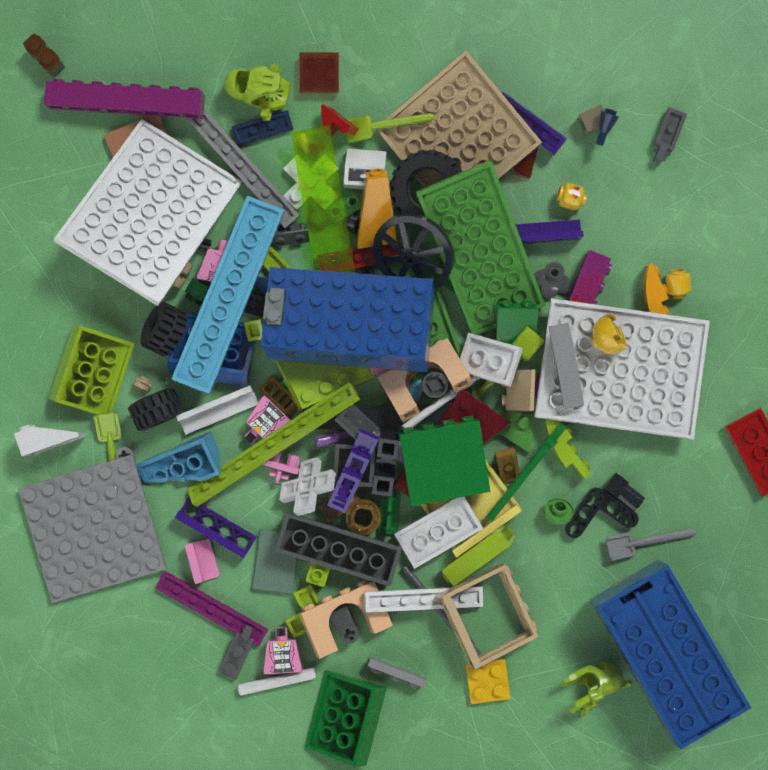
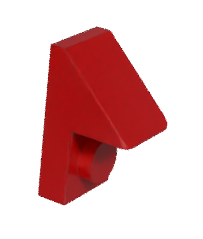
[321,104,359,137]

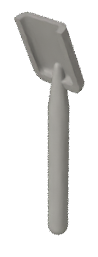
[606,528,696,561]

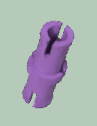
[315,429,354,448]

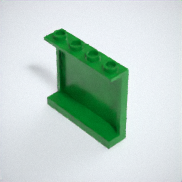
[397,416,491,506]

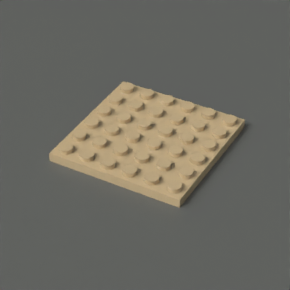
[376,51,542,188]

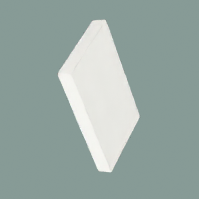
[460,333,523,387]

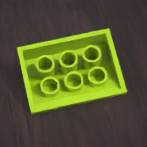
[49,324,135,415]
[275,360,374,412]

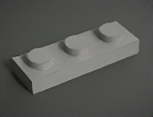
[368,657,427,689]

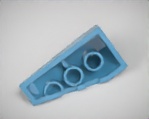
[136,431,221,483]

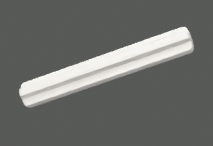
[238,668,316,695]

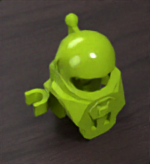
[224,64,291,121]
[561,661,632,716]

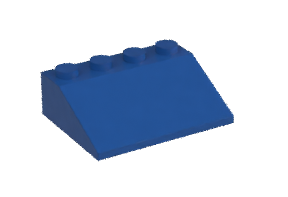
[168,313,256,387]

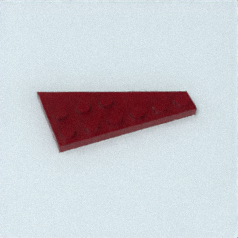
[393,389,511,496]

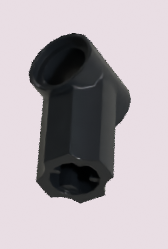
[603,472,645,511]

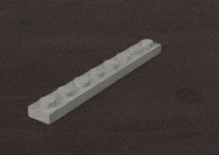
[186,109,300,229]

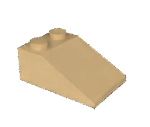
[501,369,535,412]

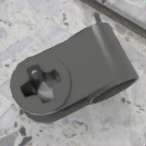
[330,603,360,643]

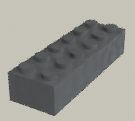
[275,512,402,586]

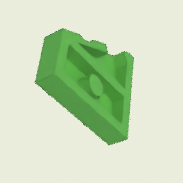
[495,410,535,452]

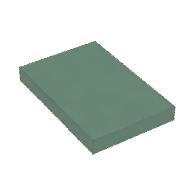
[253,529,297,594]

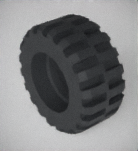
[389,150,463,226]

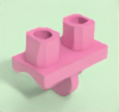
[263,452,300,484]

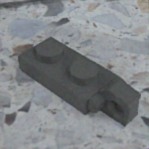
[653,107,687,164]
[218,625,254,680]

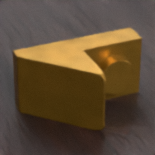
[494,447,520,483]

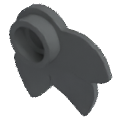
[534,262,570,300]

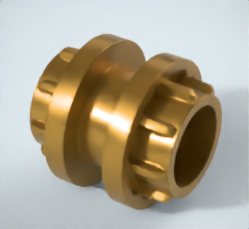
[346,499,381,535]

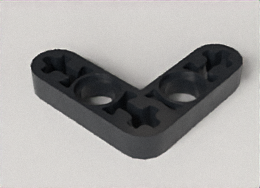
[565,487,639,538]

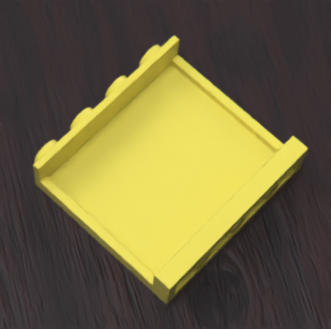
[421,459,522,557]

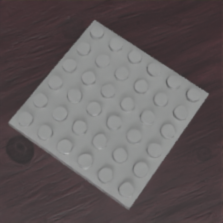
[18,454,167,603]

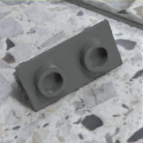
[271,223,310,247]

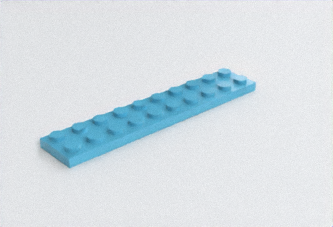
[172,196,285,395]

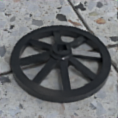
[373,213,454,290]

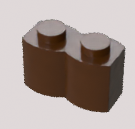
[23,34,65,77]

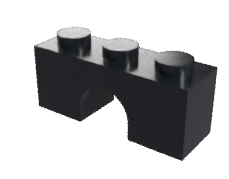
[372,430,400,497]

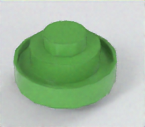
[544,498,574,525]

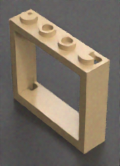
[437,563,538,670]

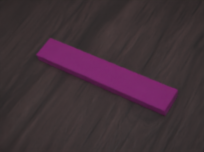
[155,570,269,647]

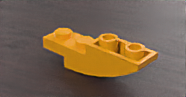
[643,263,670,315]

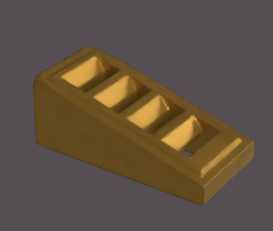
[259,376,298,418]

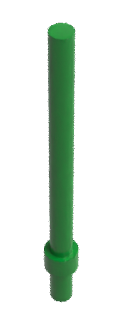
[486,423,566,522]

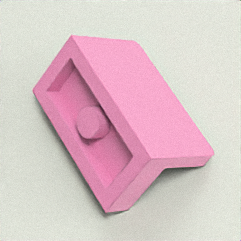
[185,538,220,584]

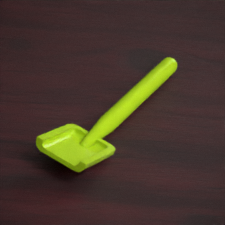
[347,113,434,143]
[476,326,544,399]
[94,412,122,461]

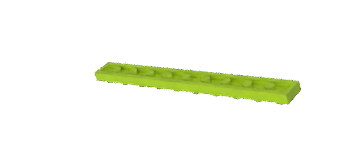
[187,382,360,507]

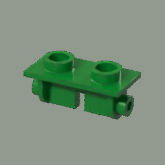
[378,493,401,534]

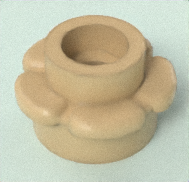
[133,375,152,392]

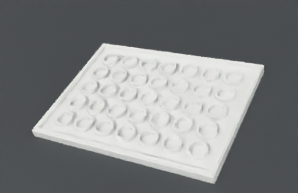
[54,119,242,306]
[534,298,710,440]

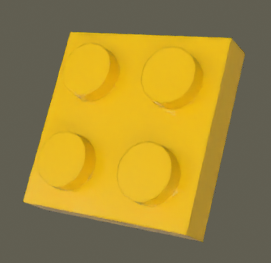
[465,658,511,704]

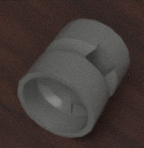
[422,372,448,399]

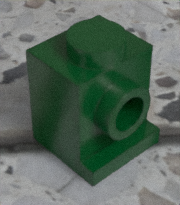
[184,278,209,306]

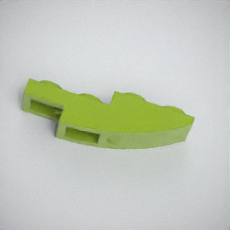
[544,419,591,479]

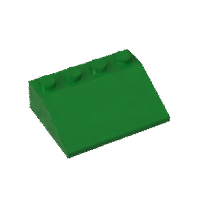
[305,670,387,767]

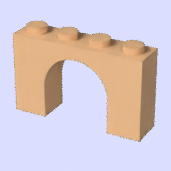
[377,338,473,422]
[298,579,393,658]

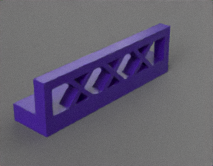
[502,92,568,155]
[515,219,584,244]
[175,497,257,558]

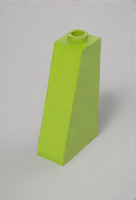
[442,523,516,586]

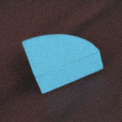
[409,379,422,403]

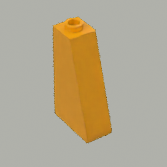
[356,168,397,249]

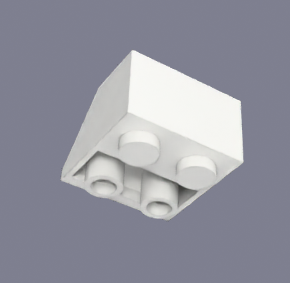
[344,149,386,190]

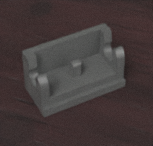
[335,404,380,440]

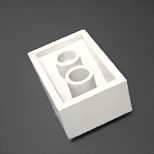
[14,425,87,456]

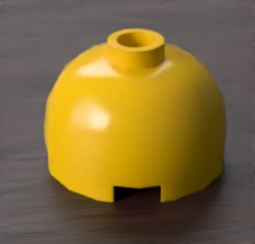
[591,313,627,355]

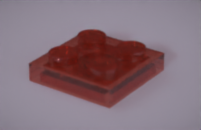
[300,52,339,93]

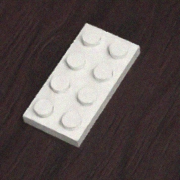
[394,497,483,569]

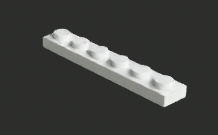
[364,586,483,613]

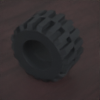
[140,302,187,357]
[128,388,184,431]

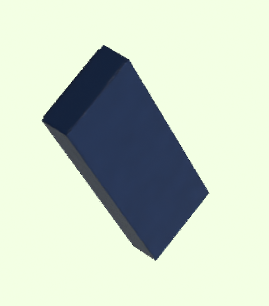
[232,110,294,146]

